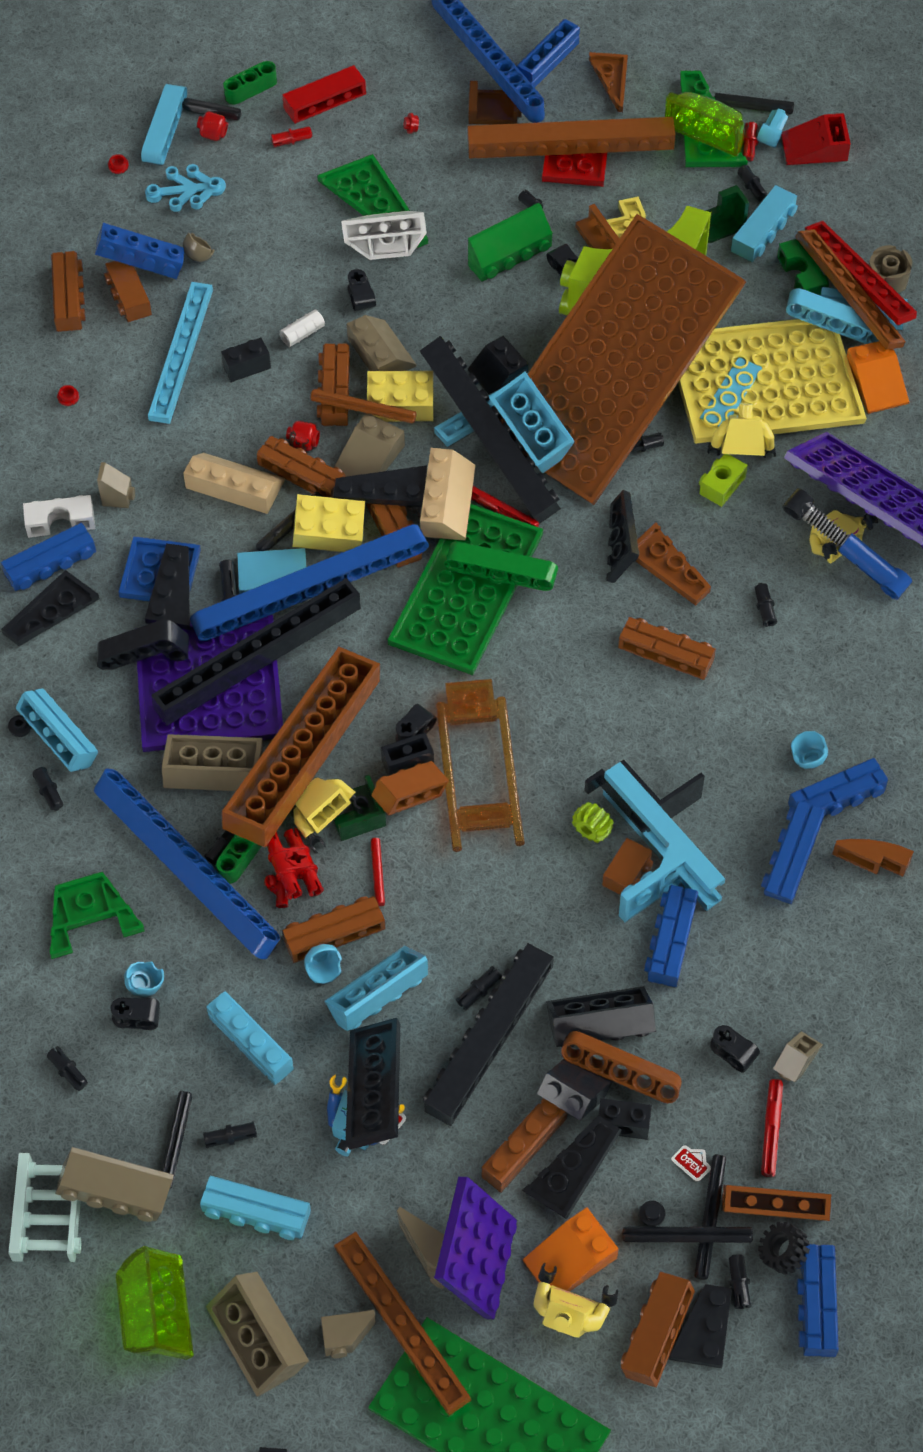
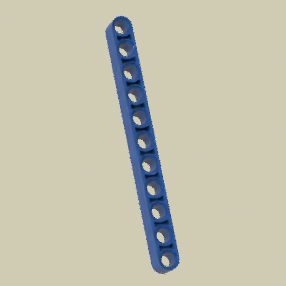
[431,0,545,123]
[190,524,429,641]
[94,768,280,959]

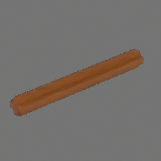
[310,389,417,423]

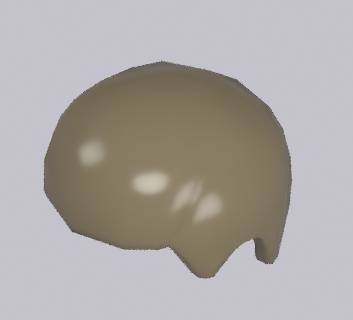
[183,232,215,262]

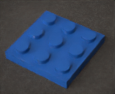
[118,537,201,601]

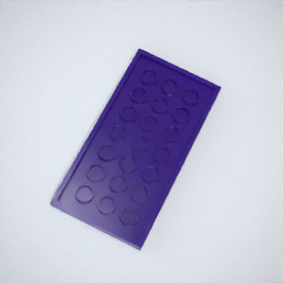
[784,432,923,548]

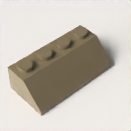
[162,734,263,791]
[55,1147,174,1222]
[206,1272,309,1397]

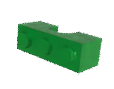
[777,239,829,296]

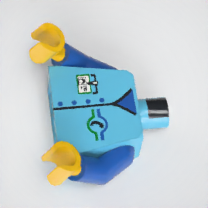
[327,1074,405,1156]

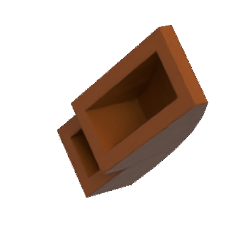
[832,839,914,877]

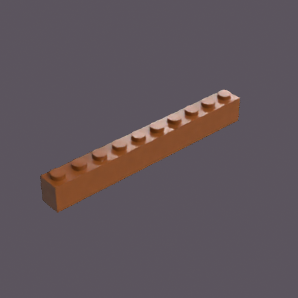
[467,117,675,159]

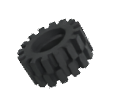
[758,1222,810,1274]

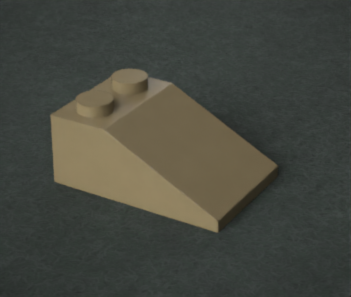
[334,413,405,477]
[397,1207,446,1289]

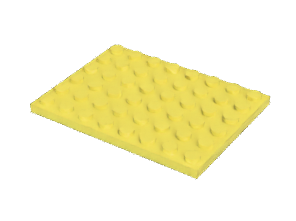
[678,319,867,444]

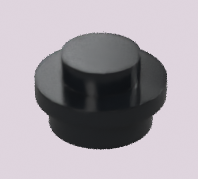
[639,1201,666,1227]

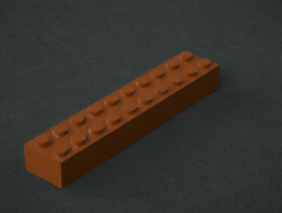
[222,647,380,847]

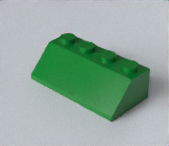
[468,203,552,282]

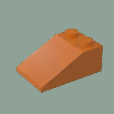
[847,341,909,414]
[522,1207,619,1292]

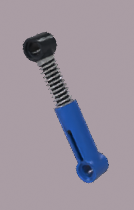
[782,488,912,600]

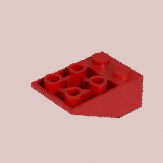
[781,113,851,165]

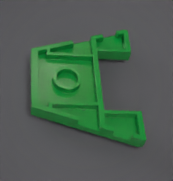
[50,872,145,959]

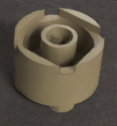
[868,245,912,293]

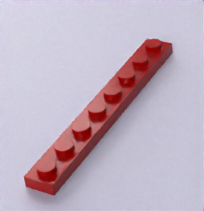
[805,221,917,325]

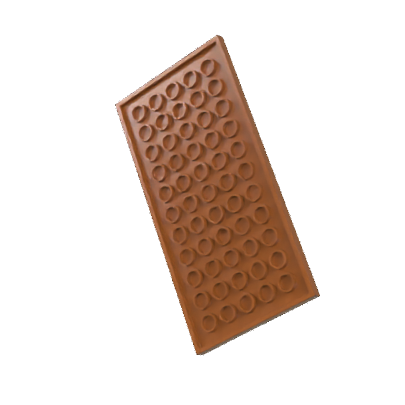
[498,214,746,505]

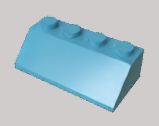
[489,371,575,473]
[324,946,428,1031]

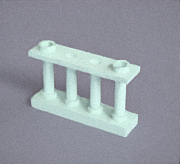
[9,1153,81,1262]

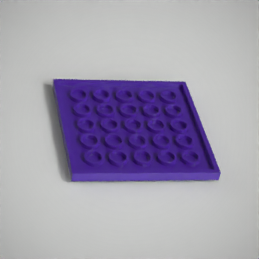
[135,615,283,752]

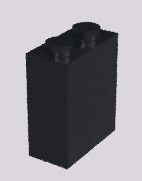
[537,1059,613,1121]

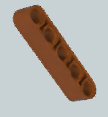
[561,1031,682,1104]

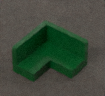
[706,185,749,243]
[333,775,386,841]

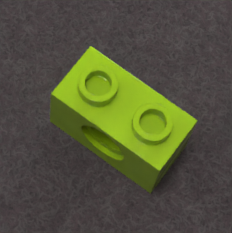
[699,454,748,507]

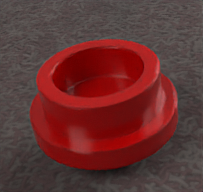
[403,113,419,134]
[108,154,129,174]
[57,385,79,406]

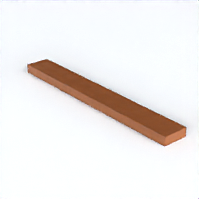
[795,229,906,350]
[334,1231,471,1415]

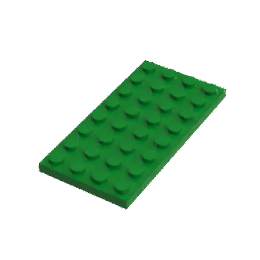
[388,504,543,675]
[368,1317,611,1452]

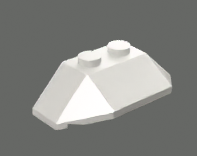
[341,211,427,260]

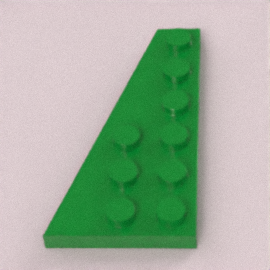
[680,71,748,167]
[317,154,428,248]

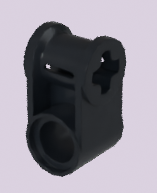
[546,244,578,276]
[347,269,376,311]
[395,704,437,742]
[110,997,160,1030]
[710,1025,760,1073]

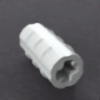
[279,309,325,347]

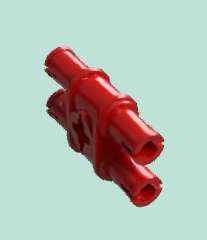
[267,828,324,900]

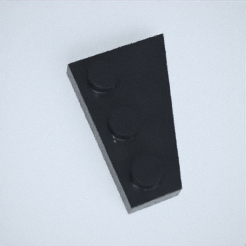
[668,1284,732,1369]

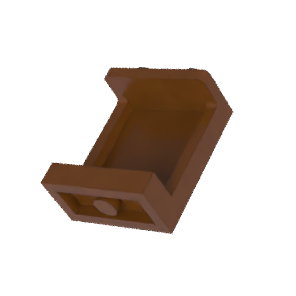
[469,81,522,125]

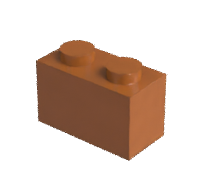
[602,838,654,895]

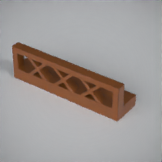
[575,204,619,249]

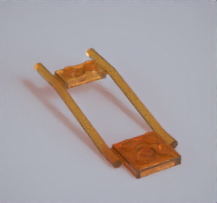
[436,679,525,852]

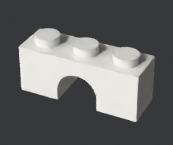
[23,495,95,538]

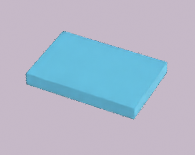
[237,548,306,594]

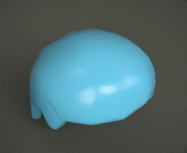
[791,731,828,769]
[304,944,342,984]
[124,961,164,998]

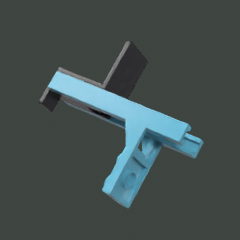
[584,759,725,923]

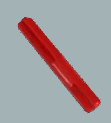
[471,486,539,527]
[761,1079,783,1177]

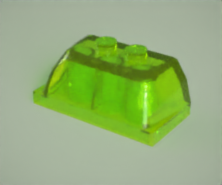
[665,92,744,157]
[116,1246,194,1360]

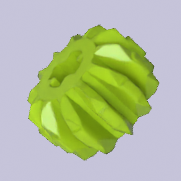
[572,802,614,843]

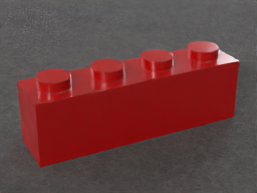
[282,65,366,124]

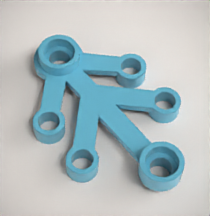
[145,164,226,212]

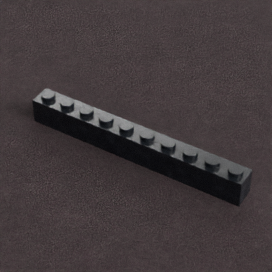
[420,336,561,524]
[151,578,361,726]

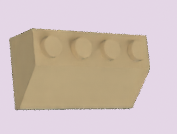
[420,448,475,540]
[183,453,285,514]

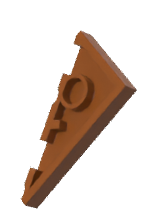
[589,52,628,112]

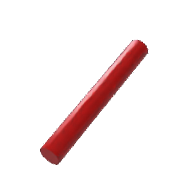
[371,838,385,906]

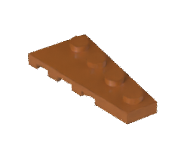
[635,522,711,606]

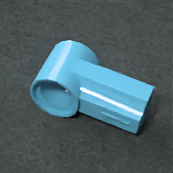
[757,108,788,148]

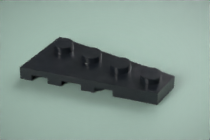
[333,465,427,507]
[606,490,639,583]
[145,543,191,630]
[1,570,100,646]
[522,1115,622,1219]

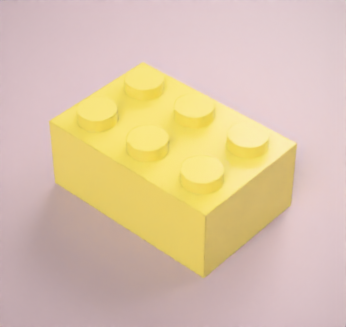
[367,371,433,422]
[292,494,365,552]

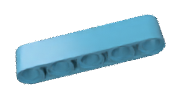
[141,84,187,165]
[786,288,879,344]

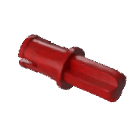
[742,122,758,162]
[271,127,312,147]

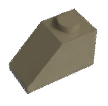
[97,462,135,508]
[773,1031,823,1082]
[321,1310,376,1359]

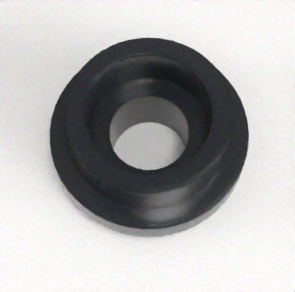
[8,715,32,737]

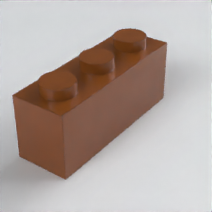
[104,261,152,322]
[371,761,449,815]

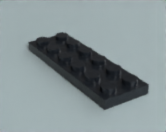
[345,1018,401,1150]

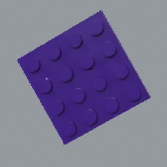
[434,1176,517,1320]

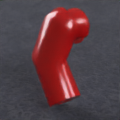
[264,875,288,908]

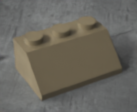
[347,315,416,371]

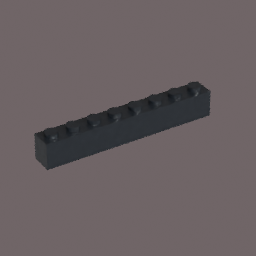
[423,943,554,1126]

